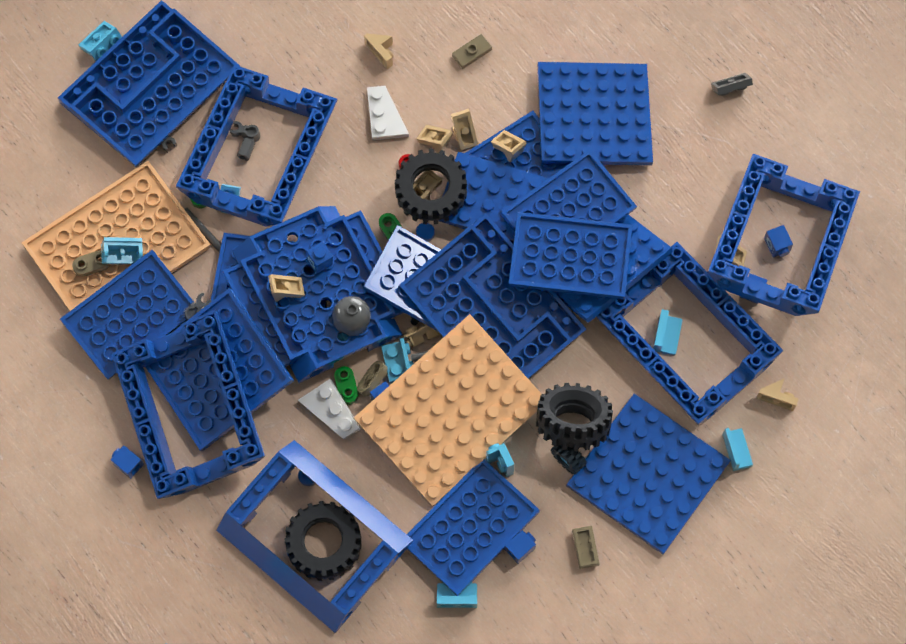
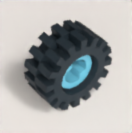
[550,444,587,475]

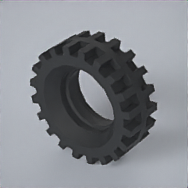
[395,149,467,225]
[536,383,613,451]
[284,501,362,581]

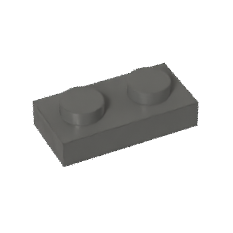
[711,73,753,95]

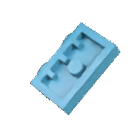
[78,21,122,62]
[381,338,413,384]
[486,443,515,477]

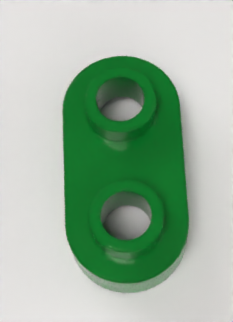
[379,213,403,240]
[334,366,358,405]

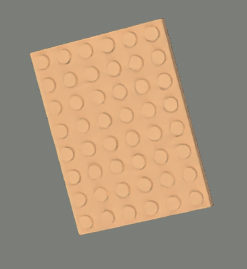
[22,161,211,311]
[353,314,541,506]

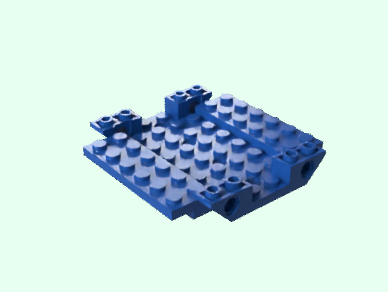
[223,206,404,383]

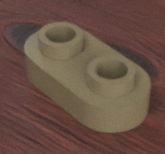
[72,250,111,277]
[357,361,388,396]

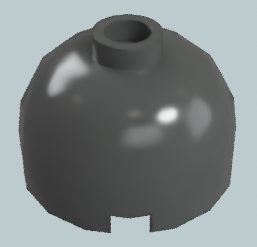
[332,296,371,336]

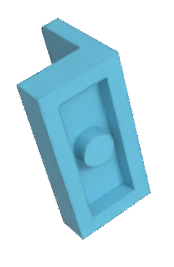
[653,309,682,355]
[722,428,753,471]
[437,583,477,608]

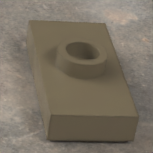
[452,34,492,69]
[572,526,600,569]

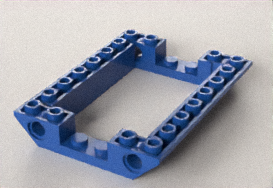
[176,65,338,226]
[708,154,860,316]
[596,242,783,425]
[111,310,265,499]
[216,440,414,633]

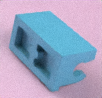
[101,237,143,264]

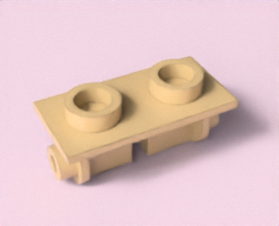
[403,323,440,347]

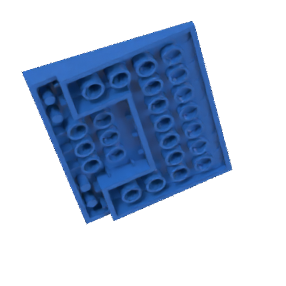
[58,0,240,167]
[399,214,586,379]

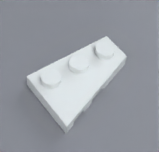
[367,86,409,141]
[298,379,361,439]

